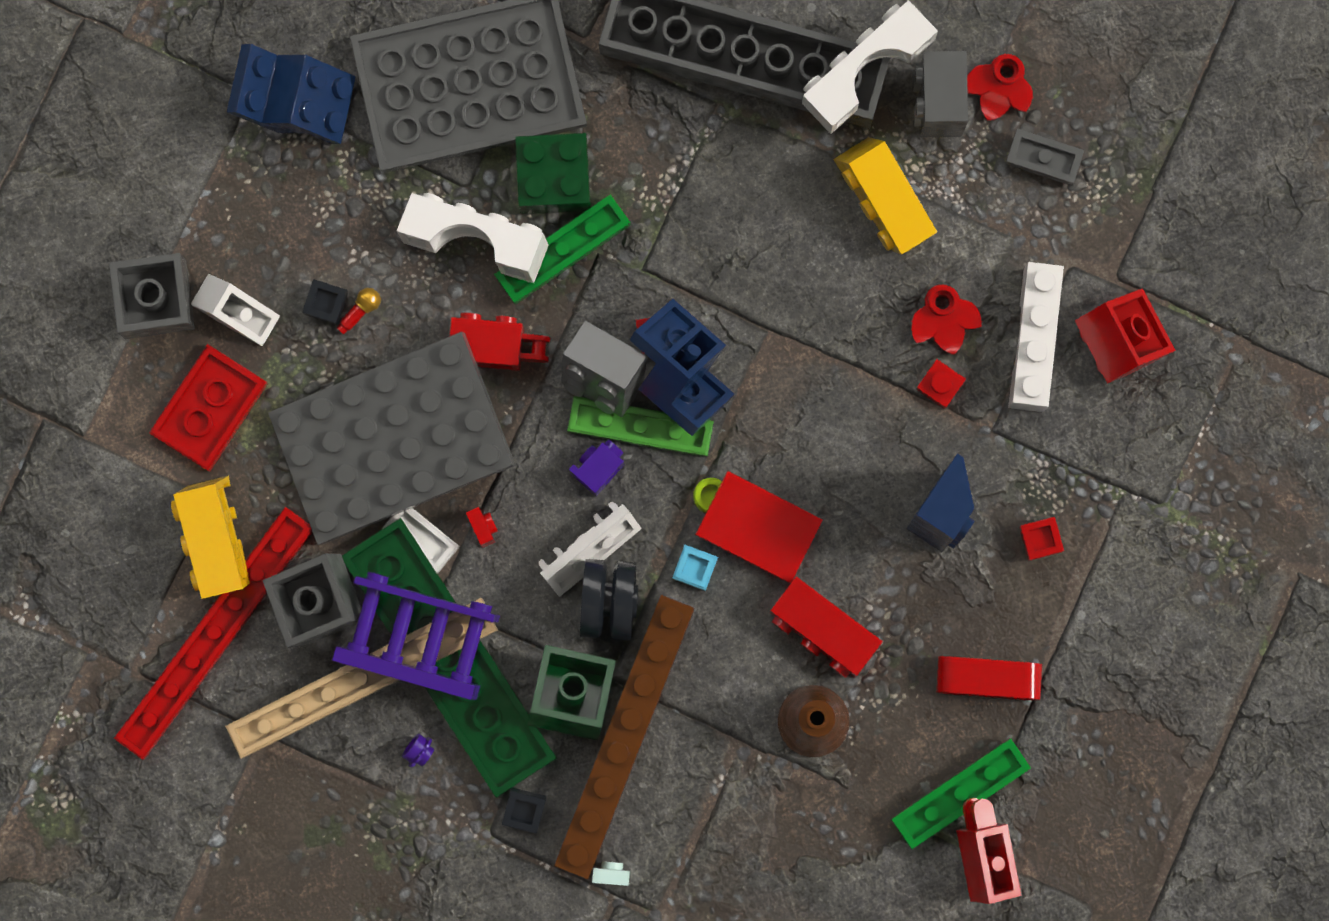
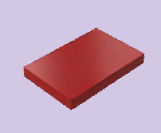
[149,344,268,472]
[695,471,823,584]

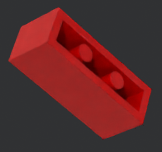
[769,576,883,678]

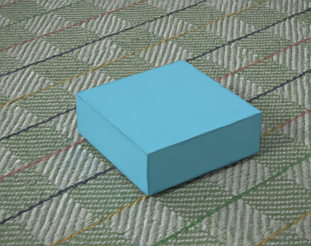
[672,545,718,591]

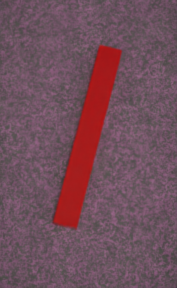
[114,507,313,760]

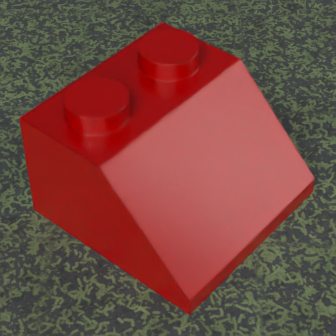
[1075,288,1176,384]

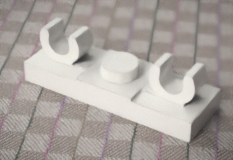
[539,502,642,597]

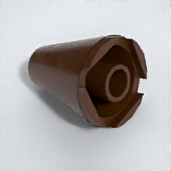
[778,685,850,757]

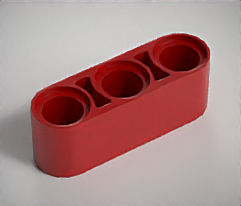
[936,656,1042,700]

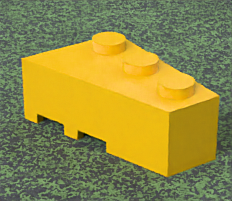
[833,137,937,255]
[171,476,249,599]

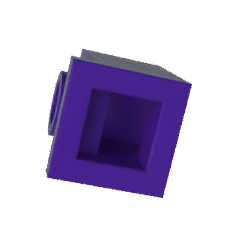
[569,439,625,497]

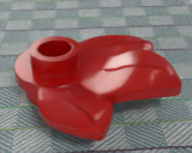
[967,54,1033,121]
[911,285,982,355]

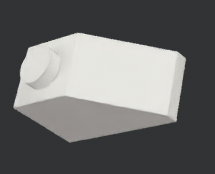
[191,274,280,346]

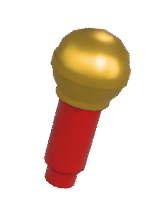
[336,288,381,334]

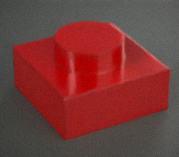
[916,359,966,409]
[466,507,498,548]
[1019,517,1064,561]

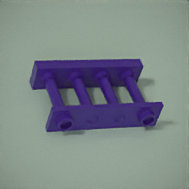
[332,572,500,700]

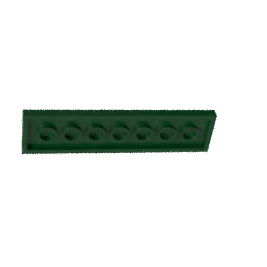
[342,518,557,798]

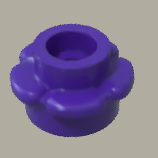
[402,733,434,768]

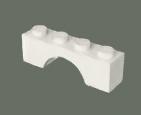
[802,0,938,134]
[397,193,548,283]
[1008,262,1064,412]

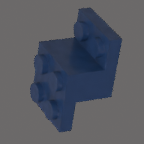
[227,44,356,144]
[629,299,734,436]

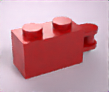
[449,313,551,371]
[956,798,1022,904]

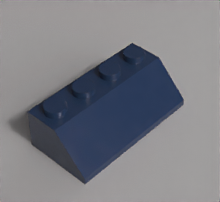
[906,453,975,552]

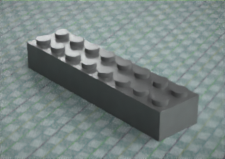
[599,0,890,129]

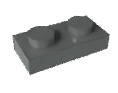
[1005,128,1084,186]

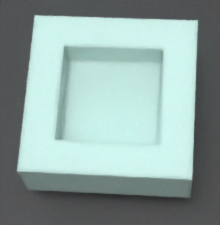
[592,861,630,886]

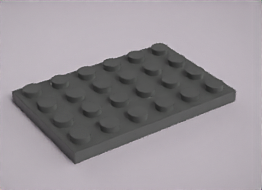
[350,0,587,174]
[268,332,515,545]

